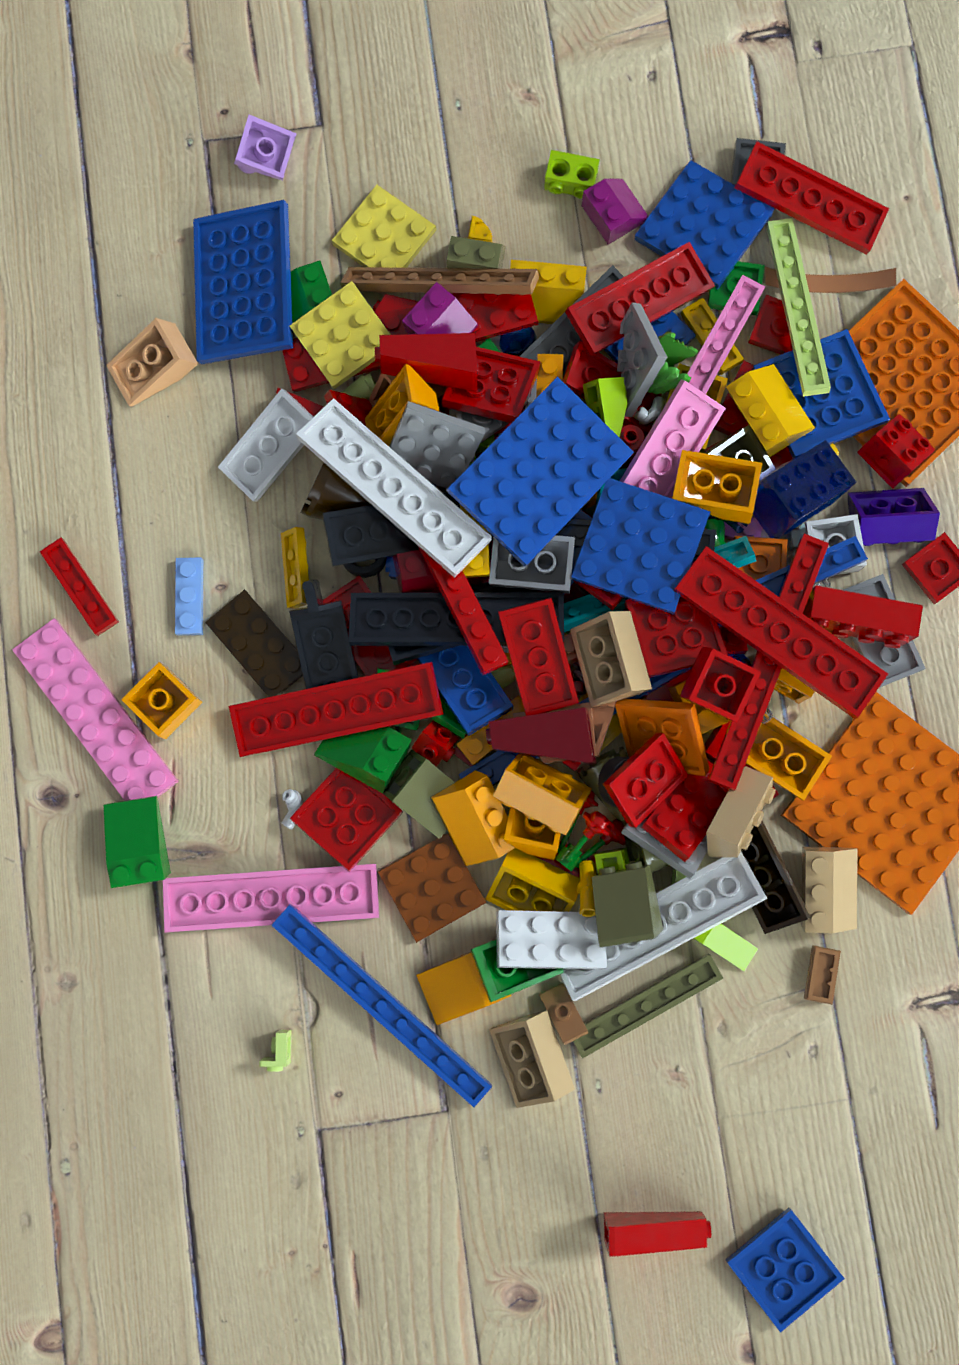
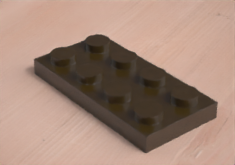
[205,589,303,697]

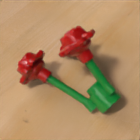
[555,791,626,872]

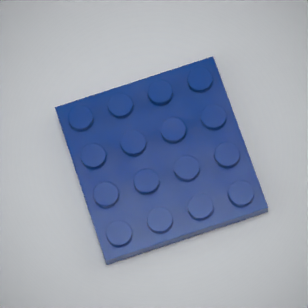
[635,160,774,290]
[752,329,890,460]
[571,478,710,614]

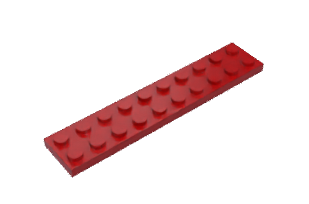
[282,293,539,393]

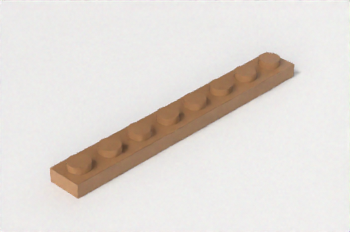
[340,267,539,295]

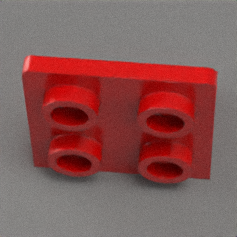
[857,414,935,489]

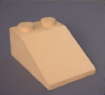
[106,318,198,406]

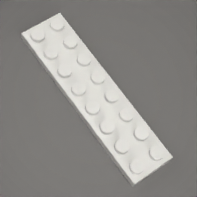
[296,398,492,578]
[560,852,768,1001]

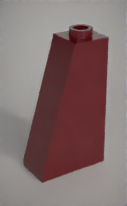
[486,707,596,764]

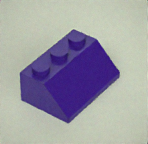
[847,488,940,546]

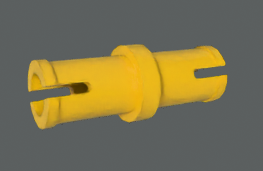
[577,860,596,917]

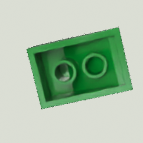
[290,260,332,333]
[314,726,412,793]
[103,796,171,888]
[470,939,564,1002]

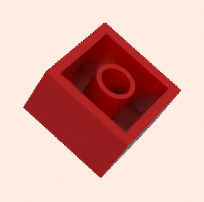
[679,647,761,723]

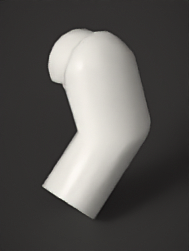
[634,396,665,425]

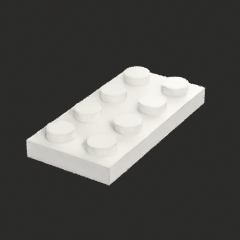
[218,389,313,502]
[496,910,607,969]

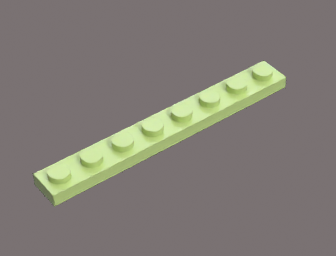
[767,218,831,397]

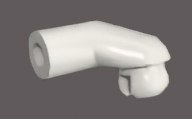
[281,789,303,830]

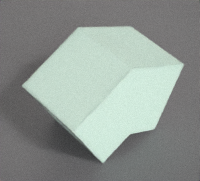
[787,523,807,550]

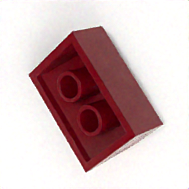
[393,550,479,593]

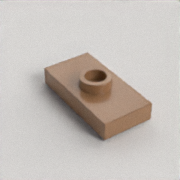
[804,945,841,1005]
[539,983,589,1045]

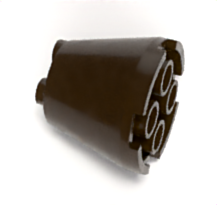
[300,463,372,520]

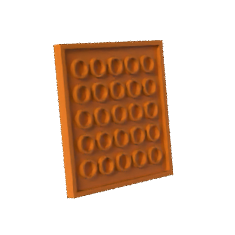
[849,279,959,487]
[780,692,959,915]

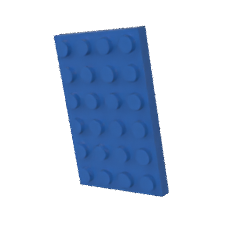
[193,200,293,364]
[446,376,634,567]

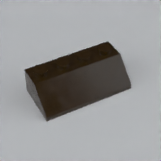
[741,820,811,934]

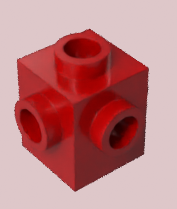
[411,720,459,767]

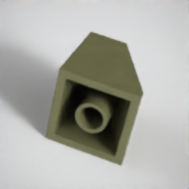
[447,236,505,269]
[383,750,455,839]
[592,861,664,948]

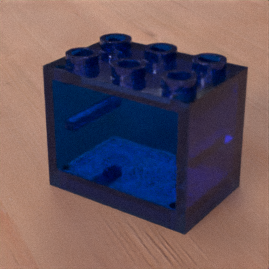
[753,440,857,539]

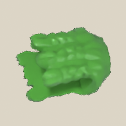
[647,332,698,395]

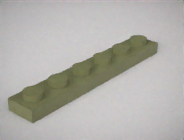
[573,954,723,1059]

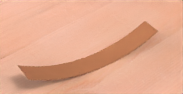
[765,267,896,293]

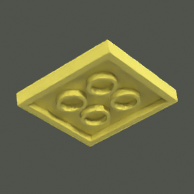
[332,185,436,268]
[290,281,390,389]

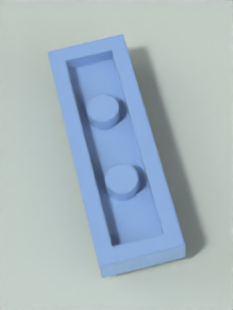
[175,557,203,636]

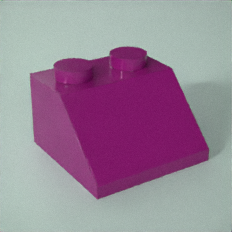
[581,178,649,245]
[402,282,478,334]

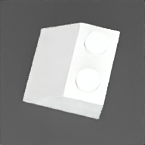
[805,514,867,575]

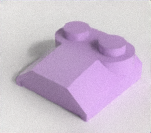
[234,115,296,181]

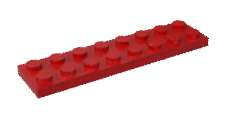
[674,546,888,719]
[228,662,443,757]

